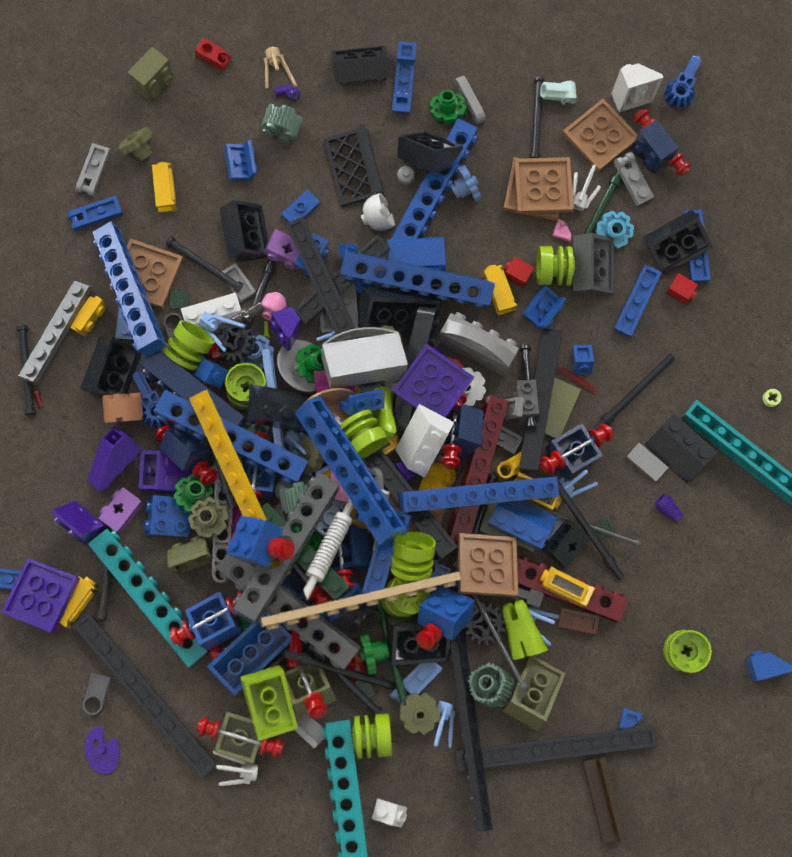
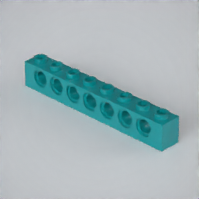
[681,400,792,506]
[88,529,208,668]
[322,719,368,857]

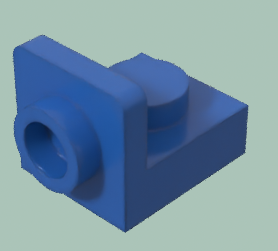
[572,345,594,375]

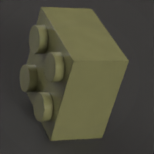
[128,47,173,102]

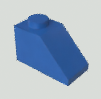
[195,358,230,389]
[746,650,792,681]

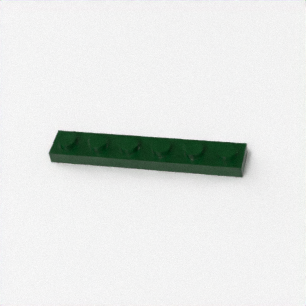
[262,503,350,601]

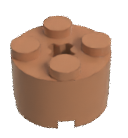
[102,393,143,423]

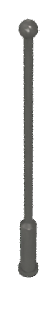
[523,500,641,547]
[453,561,528,691]

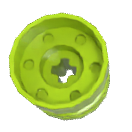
[537,246,575,286]
[163,320,215,370]
[225,363,266,411]
[340,410,388,459]
[391,531,436,581]
[381,577,430,618]
[663,630,712,673]
[352,713,392,759]

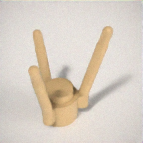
[264,47,297,89]

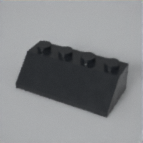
[359,287,440,334]
[248,384,312,433]

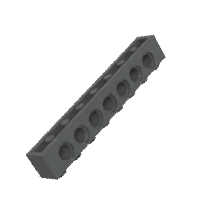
[233,472,340,625]
[217,554,361,669]

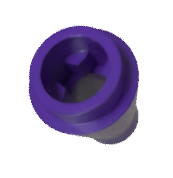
[654,494,683,522]

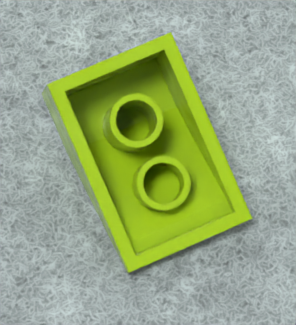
[240,665,298,741]

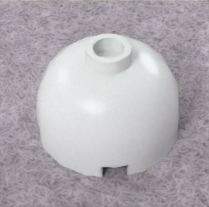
[361,193,395,231]

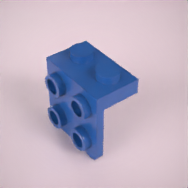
[143,495,191,537]

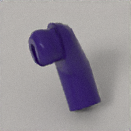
[274,85,300,100]

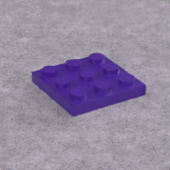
[392,344,474,418]
[1,558,80,634]

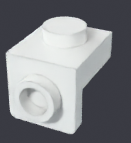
[372,799,407,827]

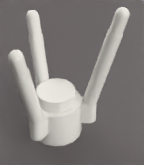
[572,165,601,211]
[213,750,258,786]

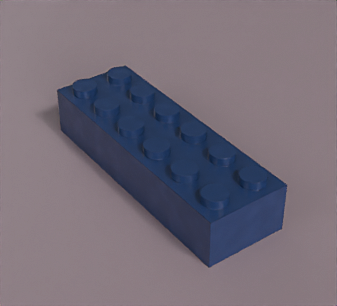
[140,350,247,442]

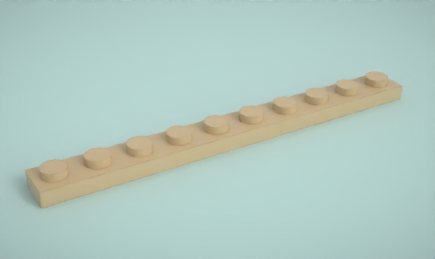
[260,572,461,630]

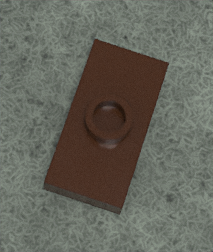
[557,607,600,635]

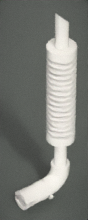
[304,489,390,600]

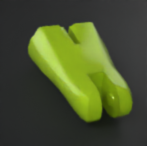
[371,386,396,445]
[503,600,548,660]

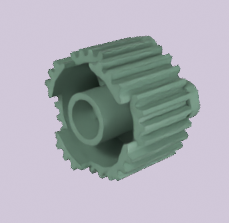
[261,103,303,144]
[279,482,320,517]
[468,663,514,708]

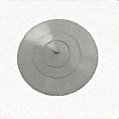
[277,340,316,392]

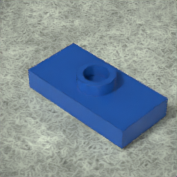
[281,189,321,222]

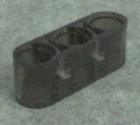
[322,603,380,648]

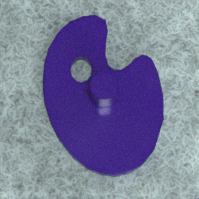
[85,726,120,774]

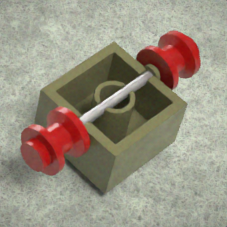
[284,648,337,719]
[196,712,284,764]

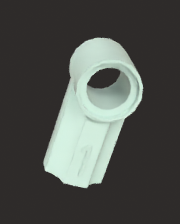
[540,81,577,104]

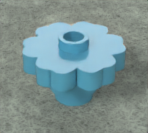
[596,211,634,248]

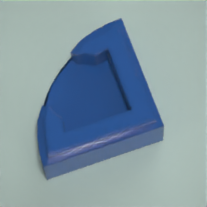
[619,709,643,729]

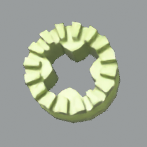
[763,389,781,407]

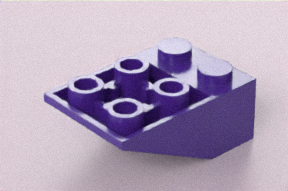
[87,426,142,493]
[138,450,195,494]
[51,501,107,545]

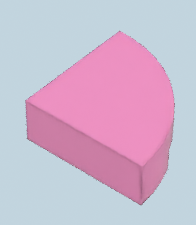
[552,219,571,242]

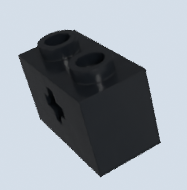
[542,519,590,568]

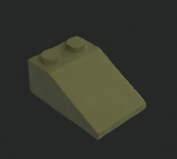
[167,536,212,574]
[503,656,566,731]

